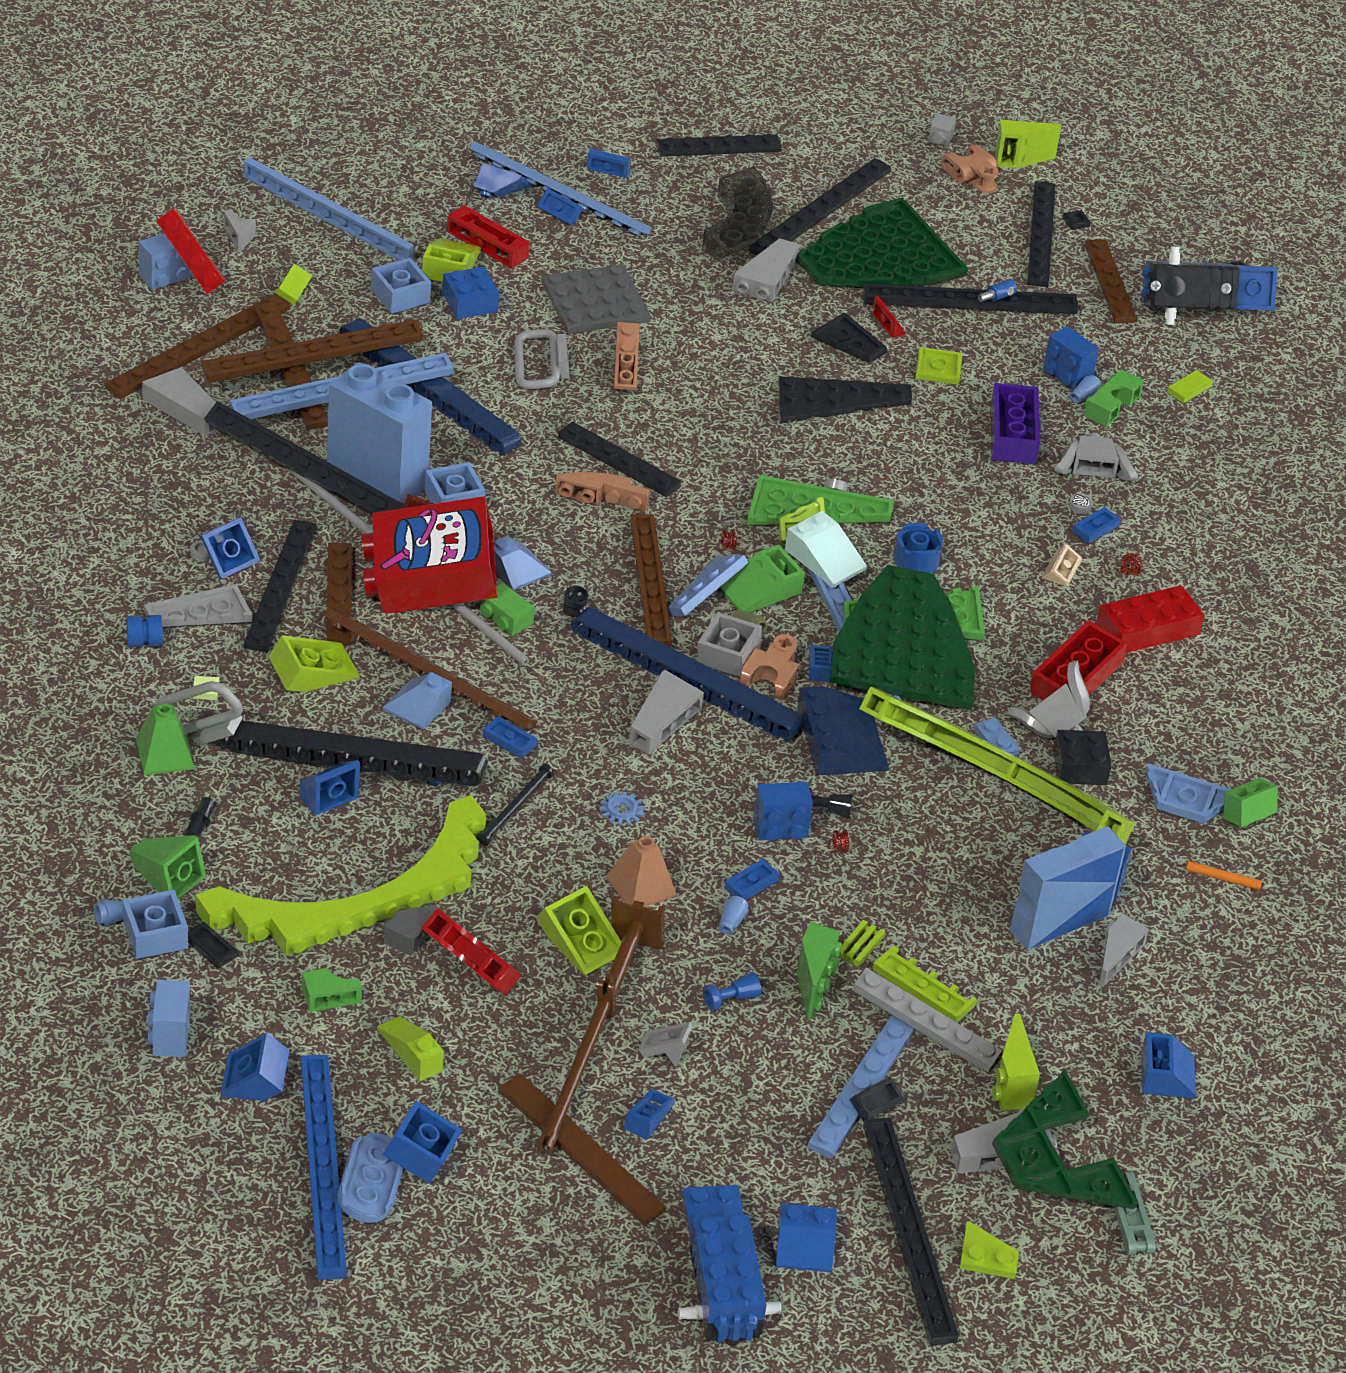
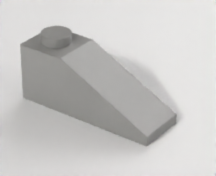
[1099,914,1149,987]

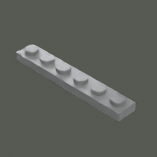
[852,968,1002,1072]

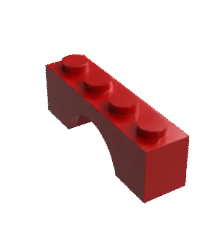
[156,207,226,294]
[421,908,522,995]

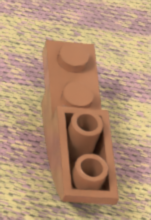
[614,322,640,390]
[555,472,650,511]

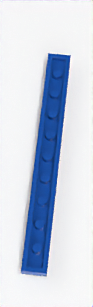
[301,1054,347,1280]

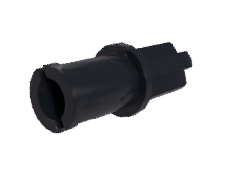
[185,797,216,839]

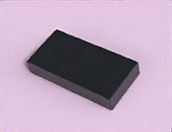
[188,922,238,969]
[849,1076,905,1122]

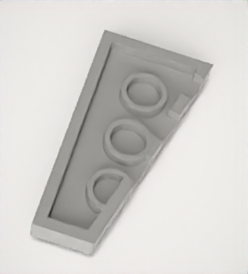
[144,584,252,627]

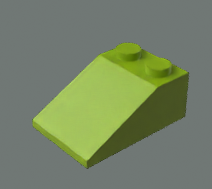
[269,635,360,692]
[536,886,621,976]
[992,1014,1040,1111]

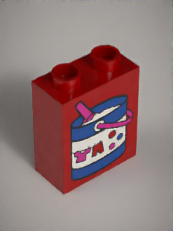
[362,496,498,613]

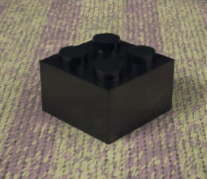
[1053,729,1112,785]

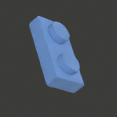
[974,717,1020,756]

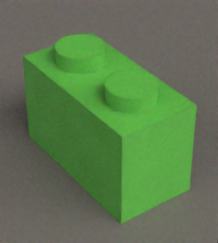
[480,582,535,636]
[1224,778,1278,827]

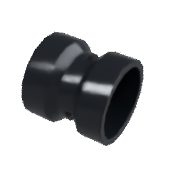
[563,585,588,617]

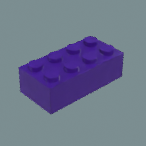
[990,383,1040,464]

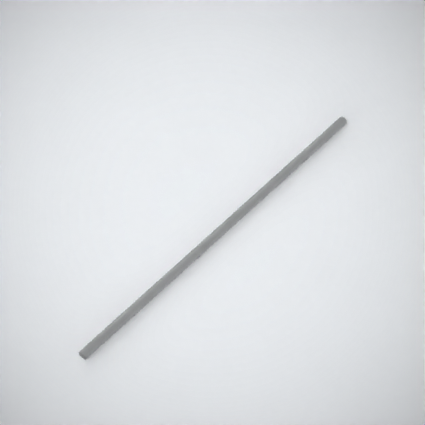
[282,465,530,666]

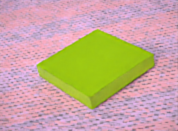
[915,347,963,385]

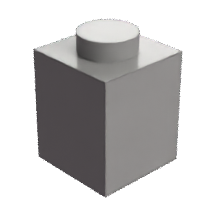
[928,113,957,147]

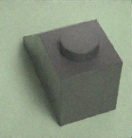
[383,905,439,956]

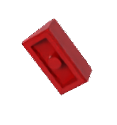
[872,296,906,338]

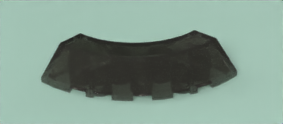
[702,166,773,261]

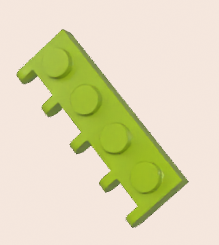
[872,945,978,1023]

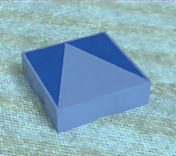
[1010,826,1126,950]

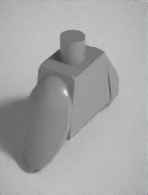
[1054,433,1138,481]
[1006,660,1090,739]

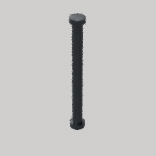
[476,764,554,846]

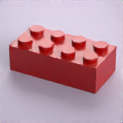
[1096,585,1205,653]
[1029,620,1127,701]

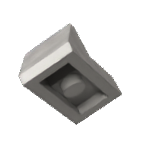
[224,209,256,252]
[638,1022,692,1066]

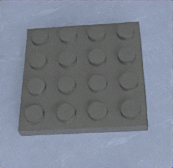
[541,265,651,334]

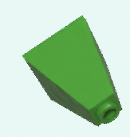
[136,704,194,775]
[130,835,206,899]

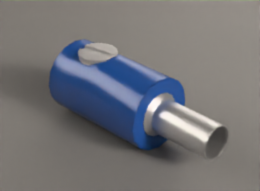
[978,279,1017,302]

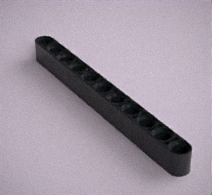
[217,720,488,786]

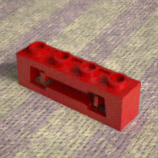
[447,205,530,269]

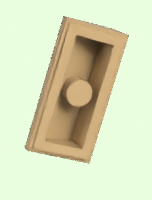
[1042,543,1082,586]

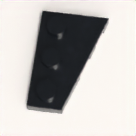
[811,312,887,363]

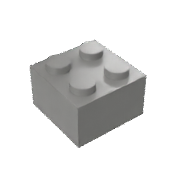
[698,612,762,677]

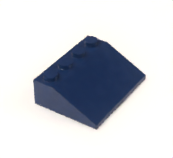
[797,686,889,776]

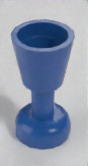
[702,972,761,1011]

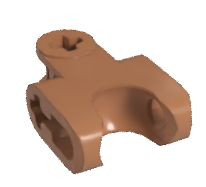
[942,144,999,193]
[740,634,801,700]

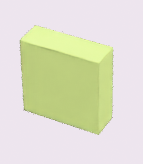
[193,676,219,700]

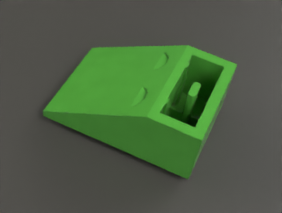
[719,545,805,613]
[797,922,842,1019]

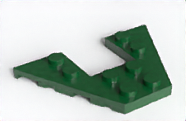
[992,1070,1138,1209]

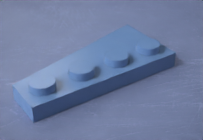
[667,554,748,616]

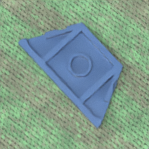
[1146,764,1231,824]

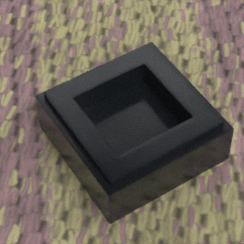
[1062,210,1091,230]

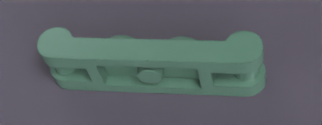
[1113,1172,1156,1255]

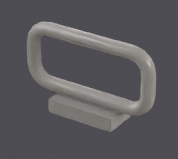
[514,329,570,389]
[155,681,243,745]

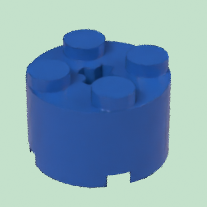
[893,523,943,573]

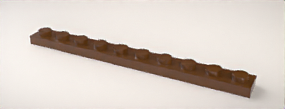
[105,293,290,400]
[202,319,423,383]
[324,607,538,731]

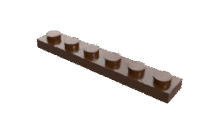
[1084,239,1136,323]
[327,543,352,646]

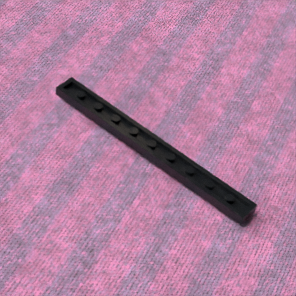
[748,158,891,256]
[863,283,1079,314]
[204,401,407,515]
[863,1117,959,1346]

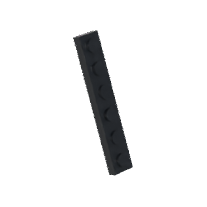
[656,134,781,157]
[558,421,681,498]

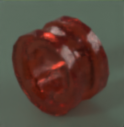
[721,529,736,551]
[1120,553,1142,576]
[832,830,849,853]

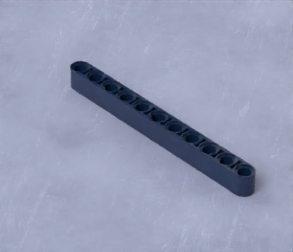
[339,318,521,456]
[570,607,804,742]

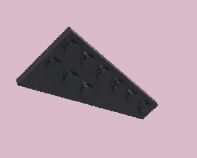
[778,376,912,424]

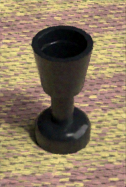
[809,788,853,818]

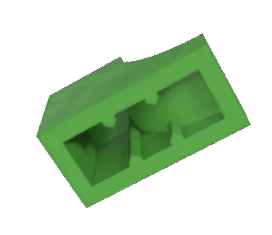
[302,968,362,1012]

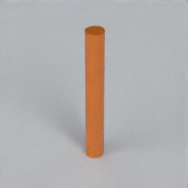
[1186,861,1262,891]

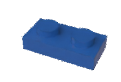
[587,149,631,178]
[537,188,583,226]
[1072,507,1121,544]
[482,716,537,759]
[724,859,780,900]

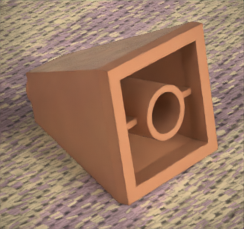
[606,836,676,907]

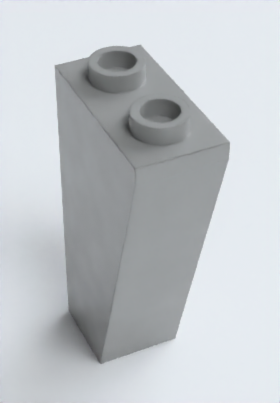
[732,238,800,302]
[142,367,219,436]
[629,670,704,754]
[951,1111,1058,1173]

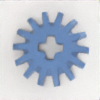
[600,792,645,825]

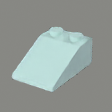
[785,511,867,588]

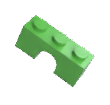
[1084,369,1144,427]

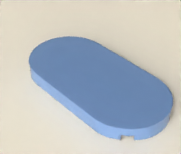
[337,1133,403,1223]

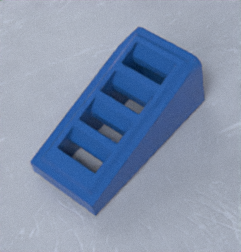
[808,644,832,682]
[624,1089,675,1140]

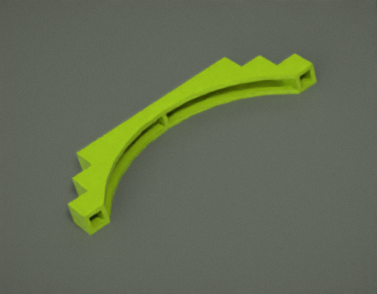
[859,687,1136,844]
[196,795,486,956]

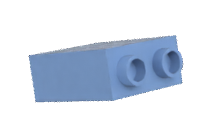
[327,362,432,504]

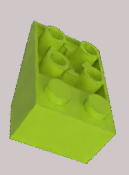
[995,120,1061,168]
[422,238,481,282]

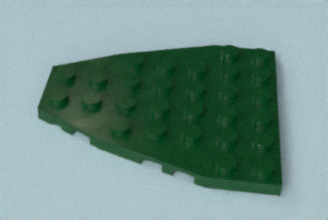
[796,197,968,287]
[829,565,975,710]

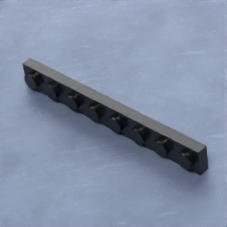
[1027,181,1055,288]
[244,519,317,653]

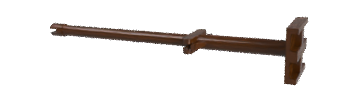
[536,896,665,1155]

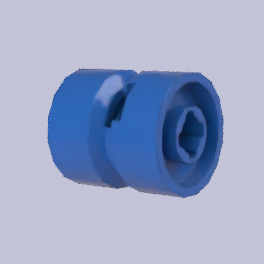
[126,615,163,647]

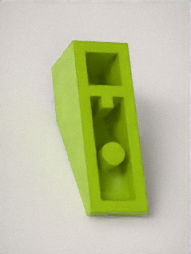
[377,1016,444,1081]

